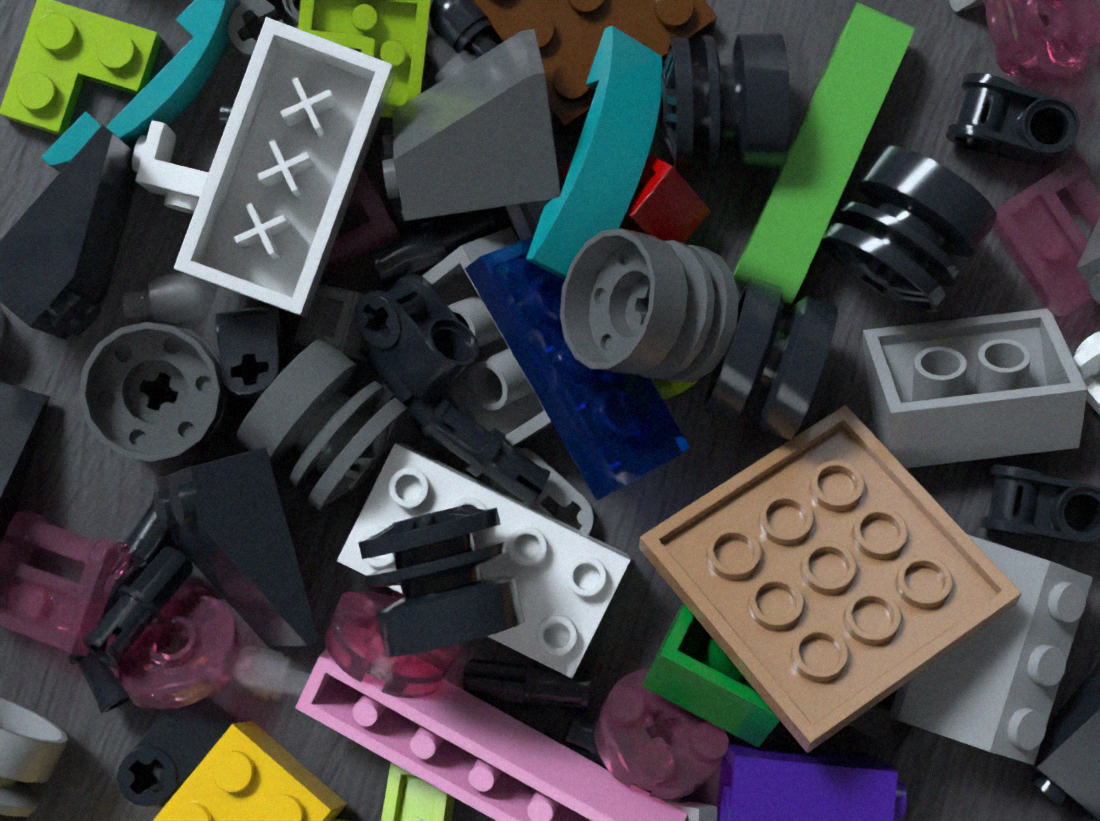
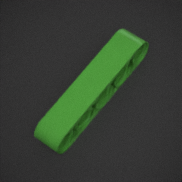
[733,2,915,307]

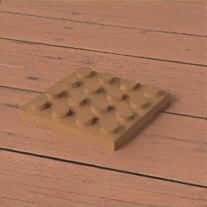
[639,405,1022,753]

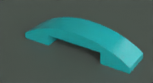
[41,0,240,173]
[526,26,663,280]

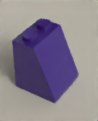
[716,739,906,821]

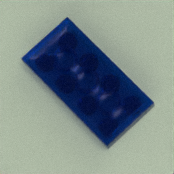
[465,236,691,501]

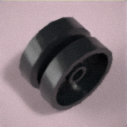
[703,277,838,441]

